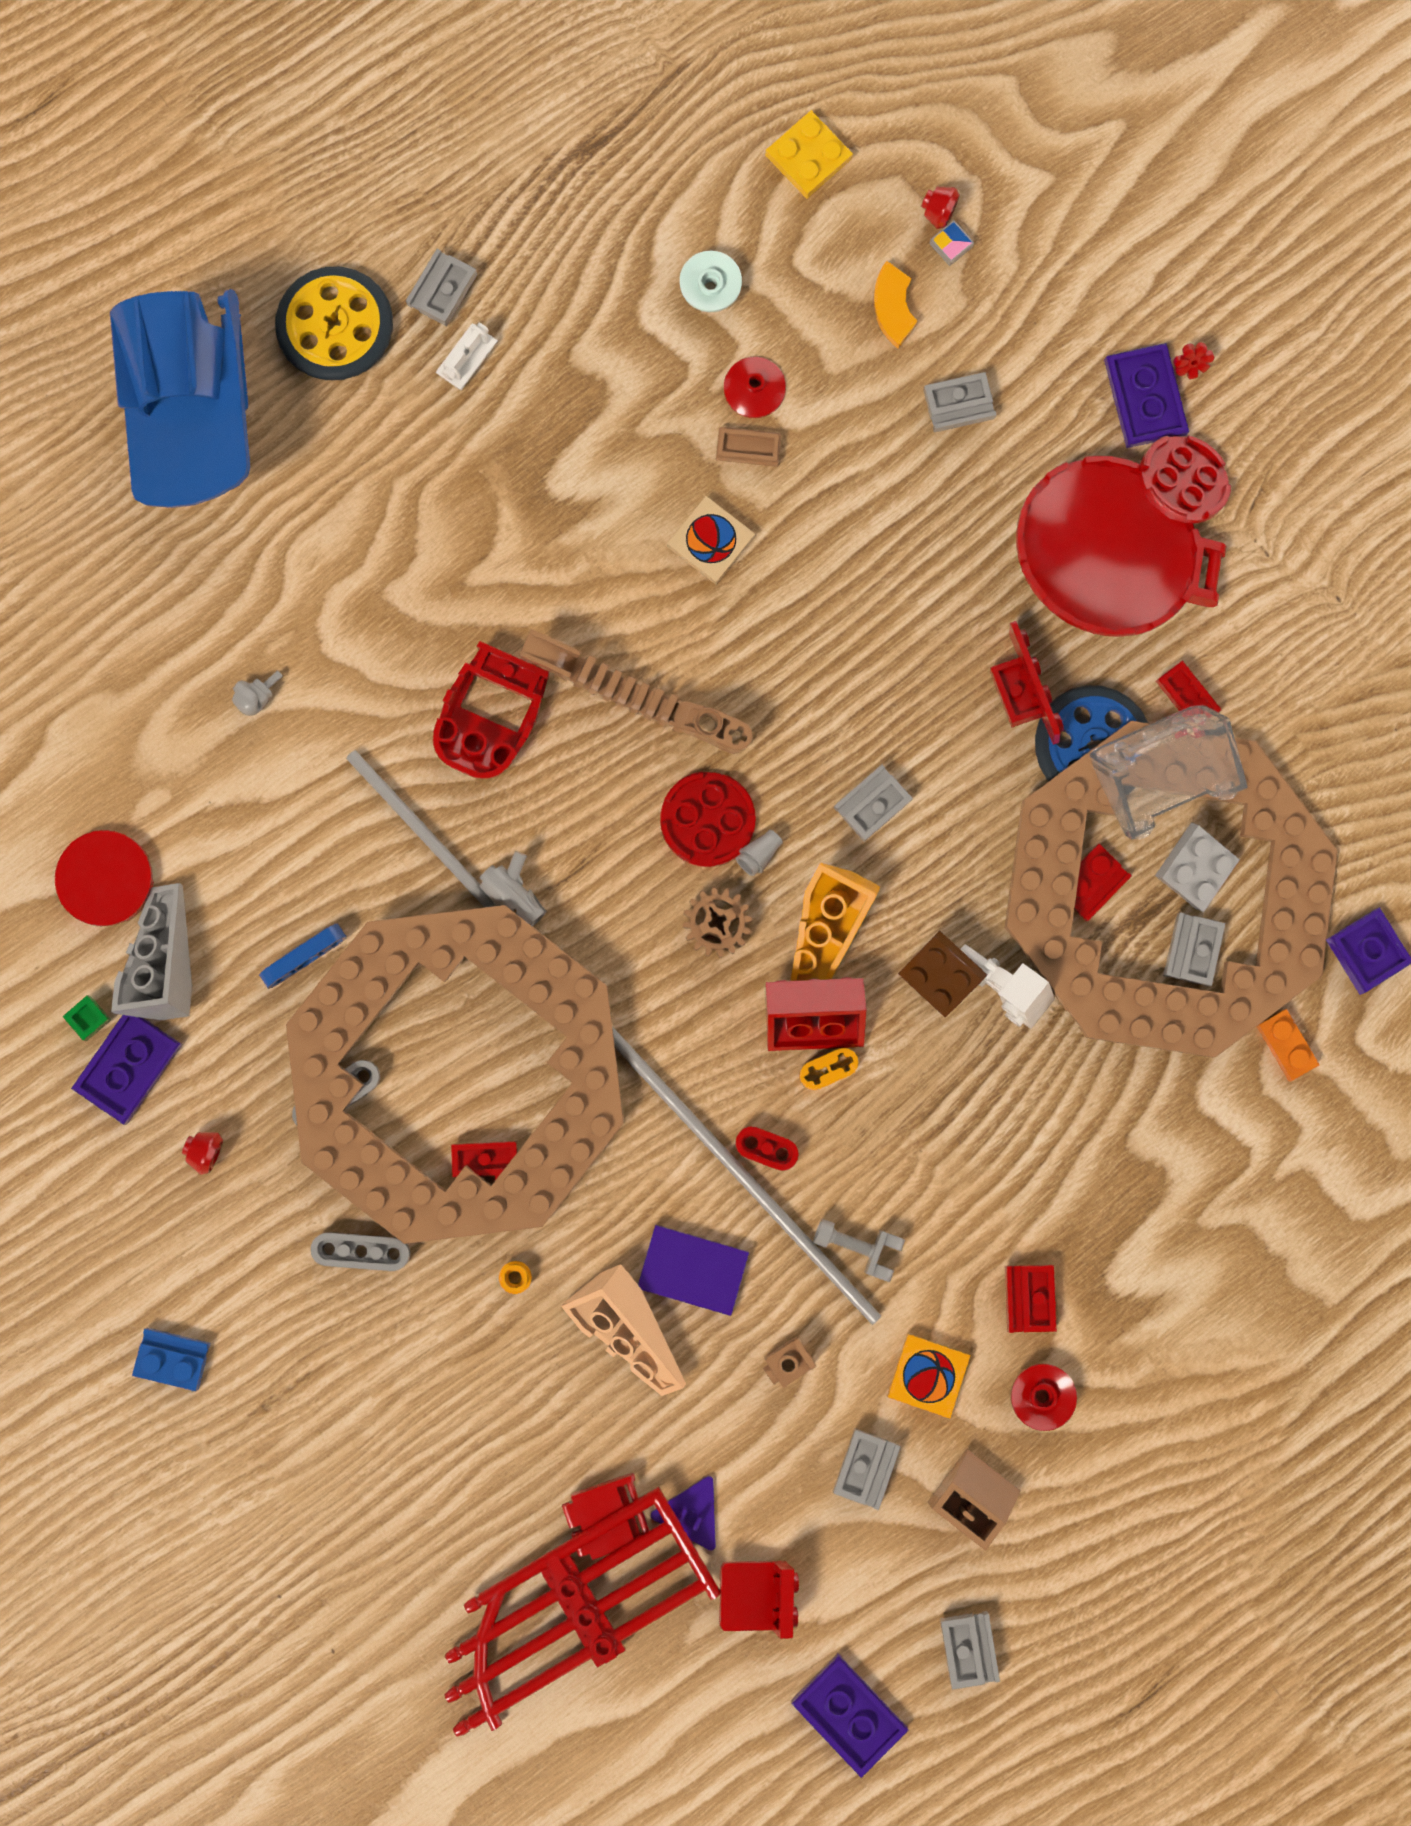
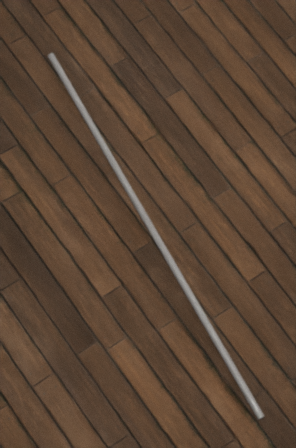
[346,750,881,1325]

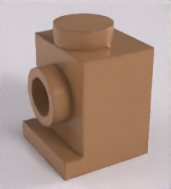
[763,1335,817,1388]

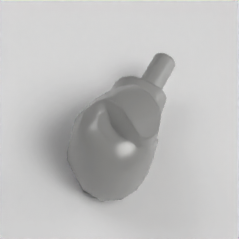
[232,671,283,716]

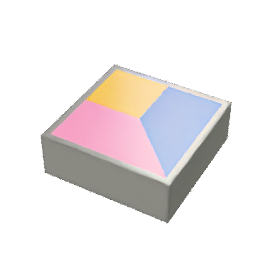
[929,220,974,266]

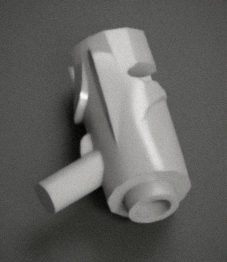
[479,851,547,927]

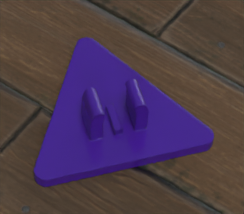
[651,1476,716,1551]

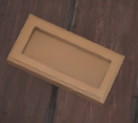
[716,427,781,467]

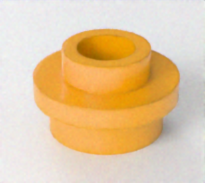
[499,1261,532,1294]

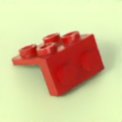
[719,1561,799,1639]

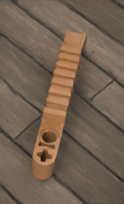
[519,629,753,754]

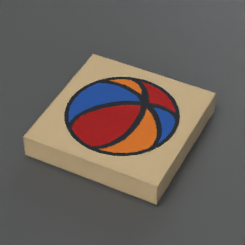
[667,496,755,585]

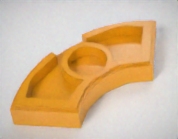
[873,261,918,349]

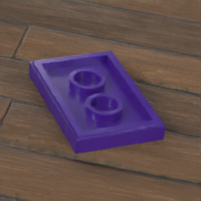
[1104,343,1189,448]
[71,1015,183,1125]
[638,1225,749,1316]
[791,1654,909,1778]

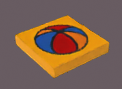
[887,1333,971,1419]

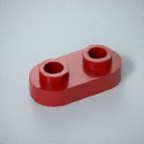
[735,1126,799,1171]

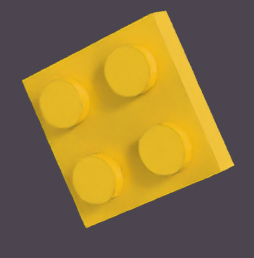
[765,110,853,199]

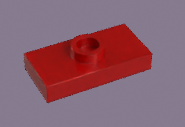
[1155,660,1222,731]

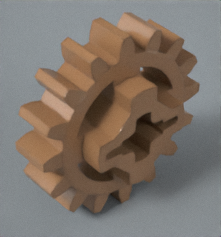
[683,887,752,958]

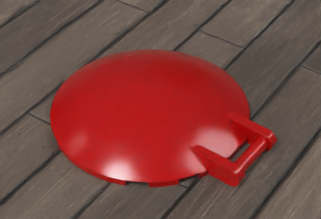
[1016,456,1227,637]

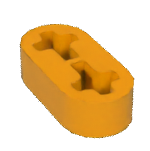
[799,1048,859,1090]

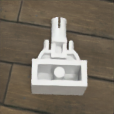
[960,944,1055,1029]

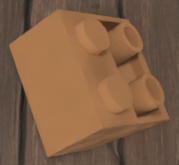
[928,1449,1021,1551]

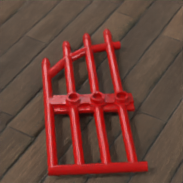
[444,1486,721,1737]

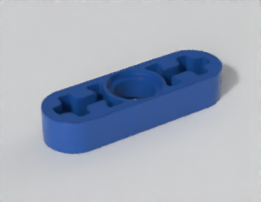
[259,923,347,989]

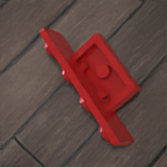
[990,621,1064,745]

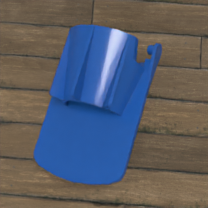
[109,289,250,508]

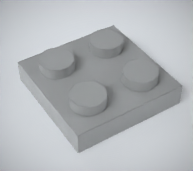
[1155,823,1240,912]

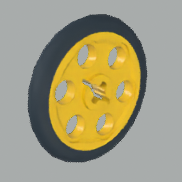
[275,267,393,381]

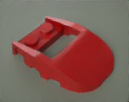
[433,641,549,779]

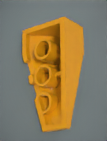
[790,862,881,981]

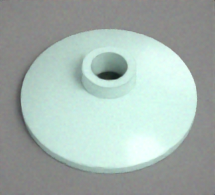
[680,251,742,312]

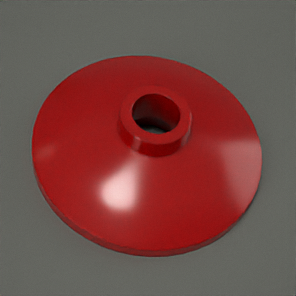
[724,357,786,418]
[1011,1364,1077,1431]

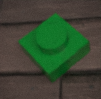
[62,995,111,1041]

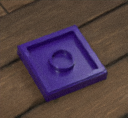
[1326,907,1411,995]

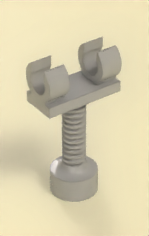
[813,1218,905,1282]

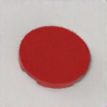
[1139,435,1231,524]
[660,771,756,867]
[55,830,154,927]

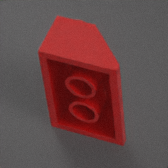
[765,977,867,1051]

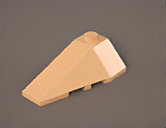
[561,1264,686,1396]

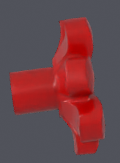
[1173,342,1215,380]

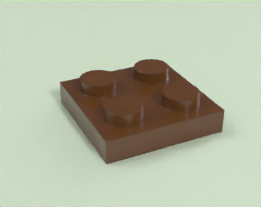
[898,930,987,1018]

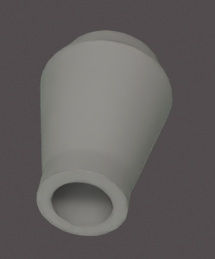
[736,830,783,876]

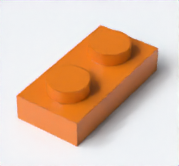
[1256,1009,1320,1081]

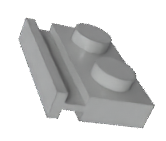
[406,249,477,327]
[923,372,996,433]
[834,764,913,842]
[1163,912,1226,987]
[833,1428,901,1510]
[940,1611,1000,1690]

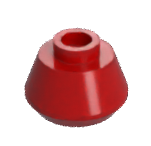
[921,186,960,229]
[182,1132,223,1175]

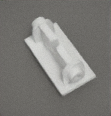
[436,323,498,390]

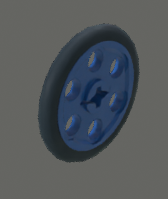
[1035,685,1149,798]

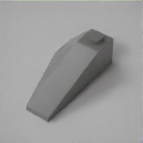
[111,883,192,1020]

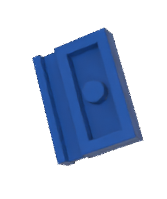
[132,1328,211,1391]

